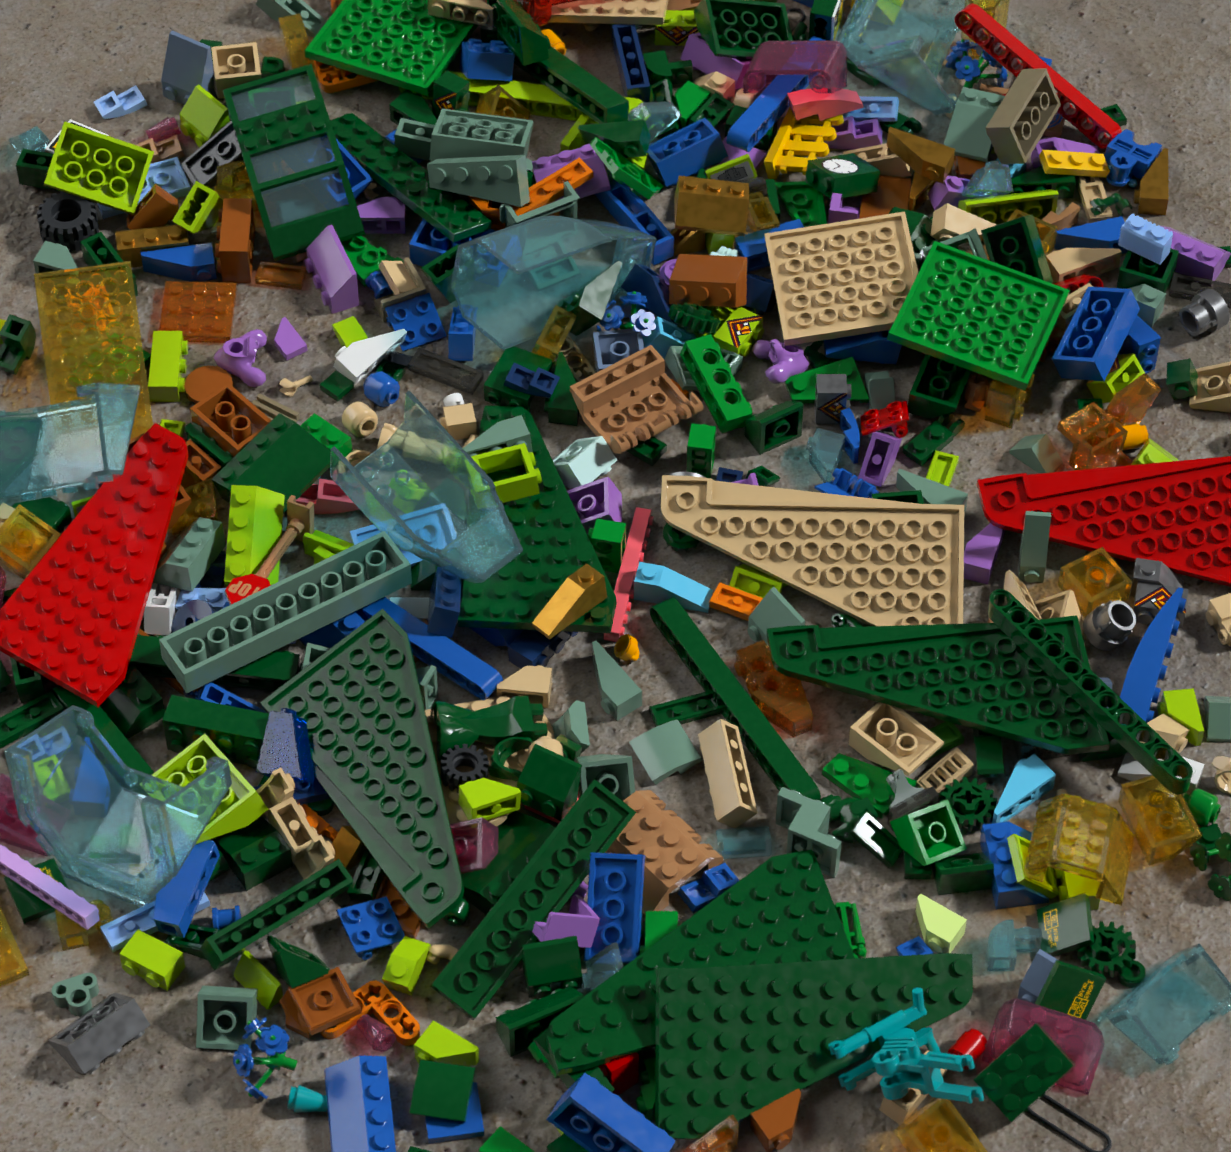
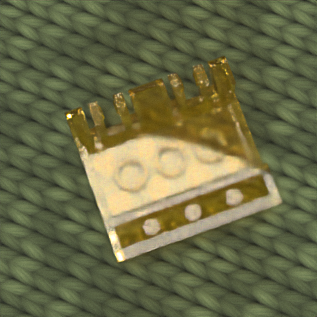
[1023,793,1135,905]

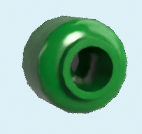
[1180,788,1222,827]

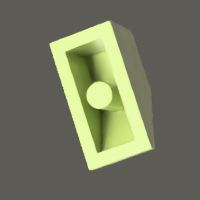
[916,893,967,953]

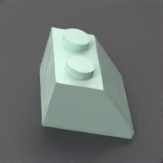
[552,436,617,489]

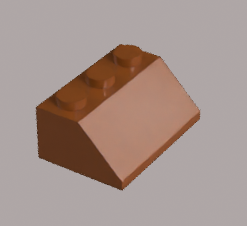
[669,254,747,308]

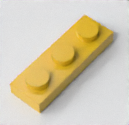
[1039,150,1110,178]

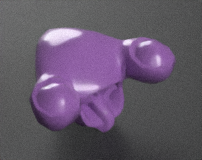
[213,329,267,387]
[752,339,809,384]

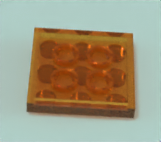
[159,281,237,343]

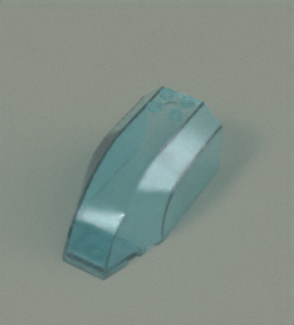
[451,216,657,350]
[330,391,523,583]

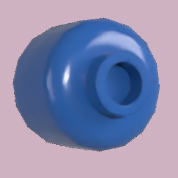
[364,371,400,407]

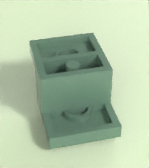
[775,787,842,878]

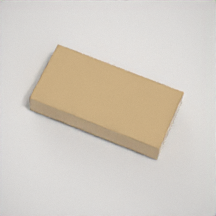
[379,261,417,295]

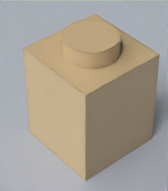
[439,403,477,441]

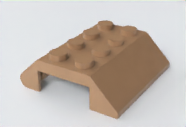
[570,345,704,454]
[605,790,724,917]

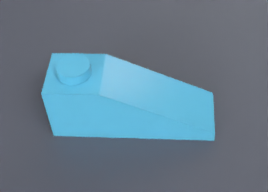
[634,562,713,613]
[992,753,1056,823]

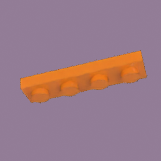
[503,157,594,216]

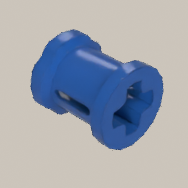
[365,271,393,299]
[212,905,241,929]

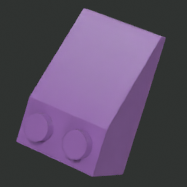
[567,477,622,535]

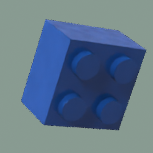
[459,39,515,81]

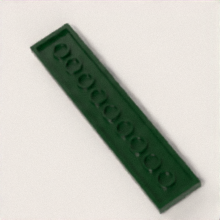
[330,113,492,242]
[430,779,636,1020]

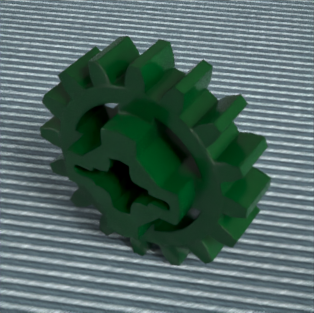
[668,303,721,335]
[939,777,997,832]
[1077,921,1136,978]

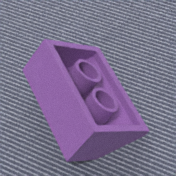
[680,33,765,90]
[532,144,611,202]
[305,225,359,314]
[1161,226,1231,286]

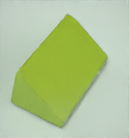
[234,950,283,1010]

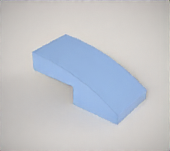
[94,85,148,119]

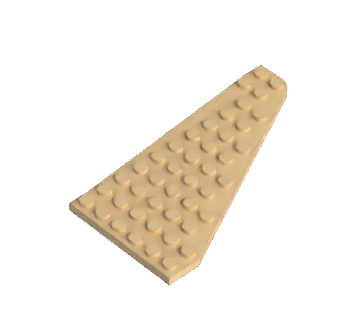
[661,475,964,626]

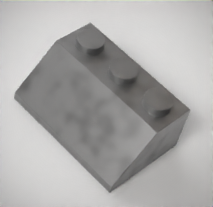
[48,992,150,1074]

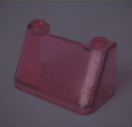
[743,41,847,93]

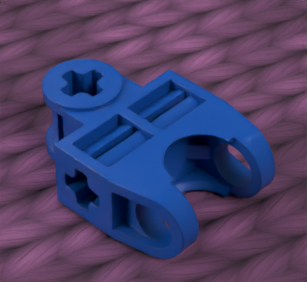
[1104,129,1162,186]

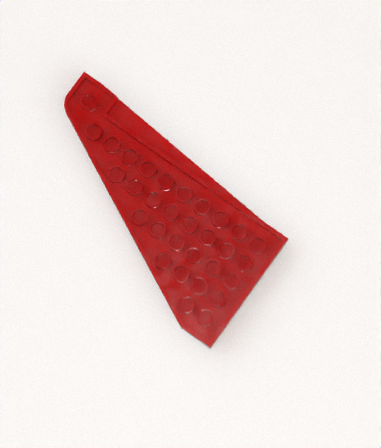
[0,423,188,707]
[976,456,1231,587]

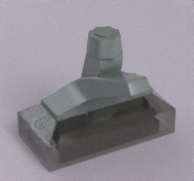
[886,769,939,832]

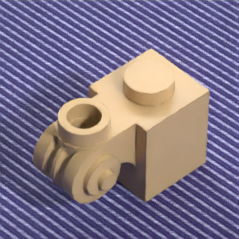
[1206,593,1231,647]

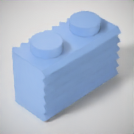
[1118,214,1173,265]

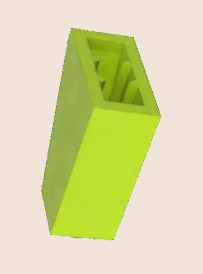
[172,181,223,233]

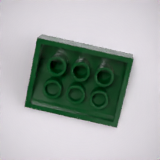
[694,0,796,63]
[211,413,338,512]
[458,811,555,915]

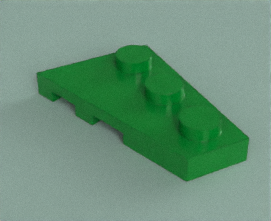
[822,753,916,819]

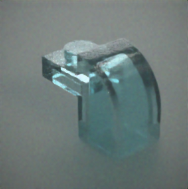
[986,919,1042,971]

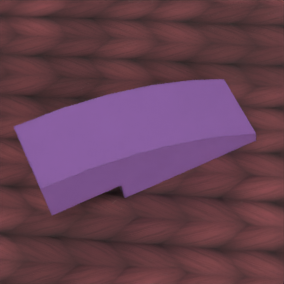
[808,116,882,150]

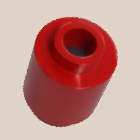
[948,1029,987,1070]

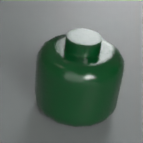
[443,898,470,926]

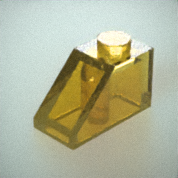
[531,305,577,362]

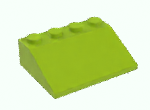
[44,121,154,215]
[142,734,269,845]

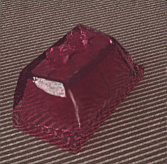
[982,998,1105,1095]

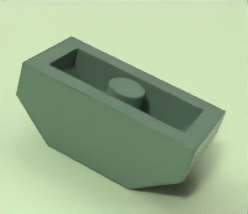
[552,700,590,753]

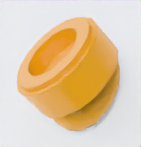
[614,634,640,661]

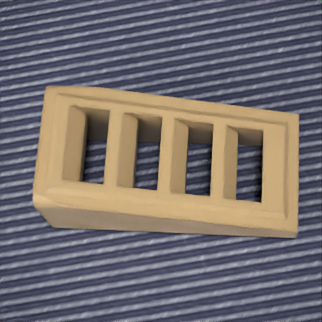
[916,748,973,801]

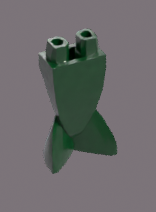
[430,696,548,761]

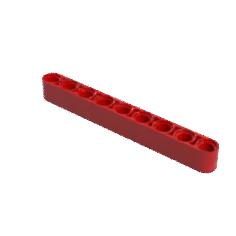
[955,4,1122,149]

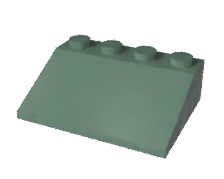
[430,109,533,161]

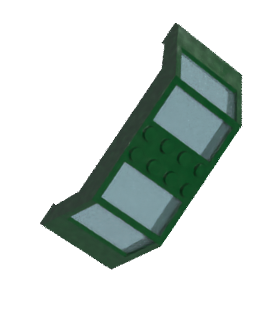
[223,64,365,261]

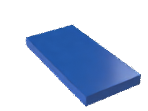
[584,852,645,964]

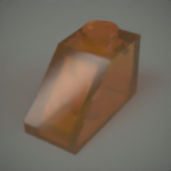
[1104,374,1161,427]

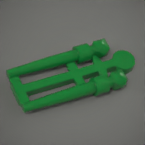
[835,902,867,958]

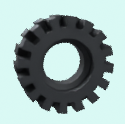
[440,744,489,793]

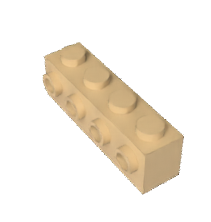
[698,719,758,828]

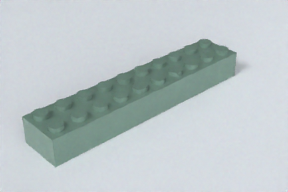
[159,531,412,693]

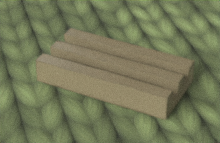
[251,393,300,422]

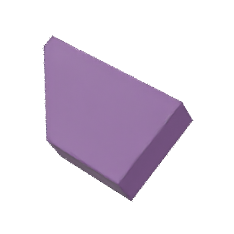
[274,317,308,360]

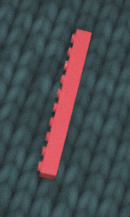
[604,507,654,642]

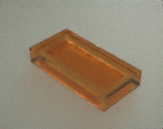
[255,261,307,290]

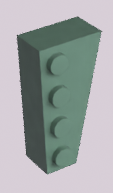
[427,155,530,207]

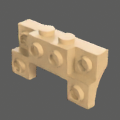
[256,768,336,880]

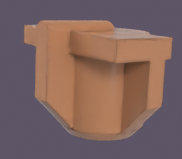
[964,373,994,412]

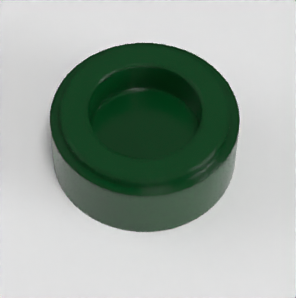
[1117,960,1146,988]

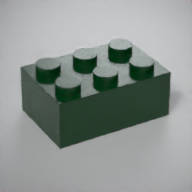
[981,215,1053,283]
[973,1023,1077,1122]

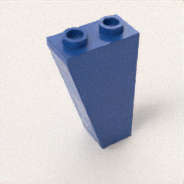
[1118,315,1161,374]
[153,830,220,938]

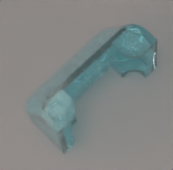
[1106,943,1231,1065]

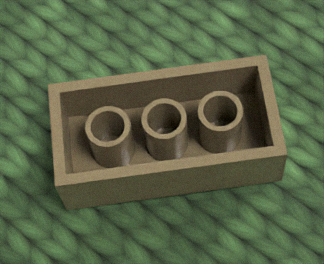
[986,68,1061,164]

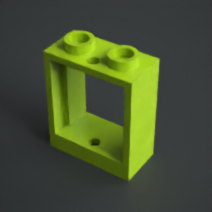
[467,443,542,508]

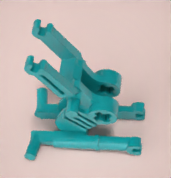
[828,987,984,1104]

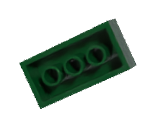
[162,695,276,769]

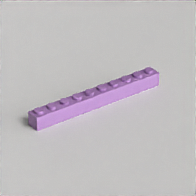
[0,845,100,930]

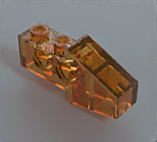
[734,640,813,738]

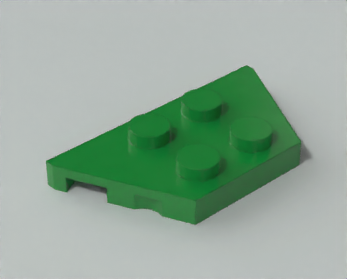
[590,137,664,200]

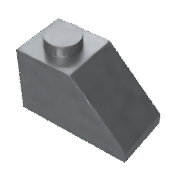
[1130,558,1184,596]

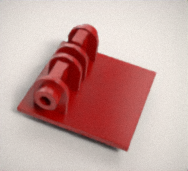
[860,401,909,438]

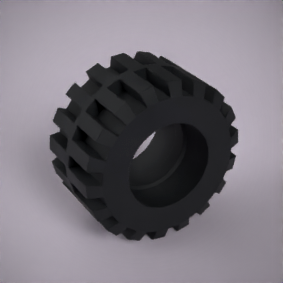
[37,191,99,253]

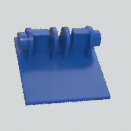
[385,293,447,352]
[814,468,879,498]
[336,897,405,960]

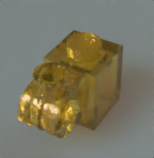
[55,900,113,951]

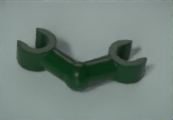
[1090,193,1133,216]

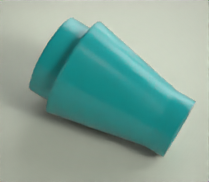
[287,1085,327,1113]

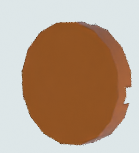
[184,365,233,404]

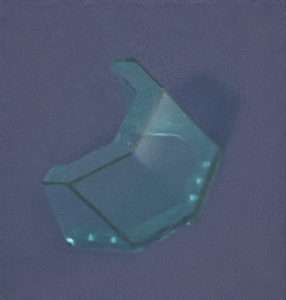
[835,0,1004,115]
[0,383,140,501]
[4,705,232,907]

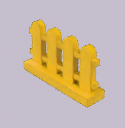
[764,107,844,179]

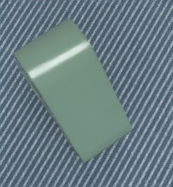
[51,973,99,1017]

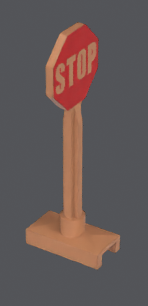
[225,495,314,605]

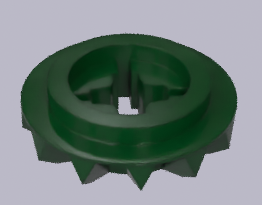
[663,523,701,552]

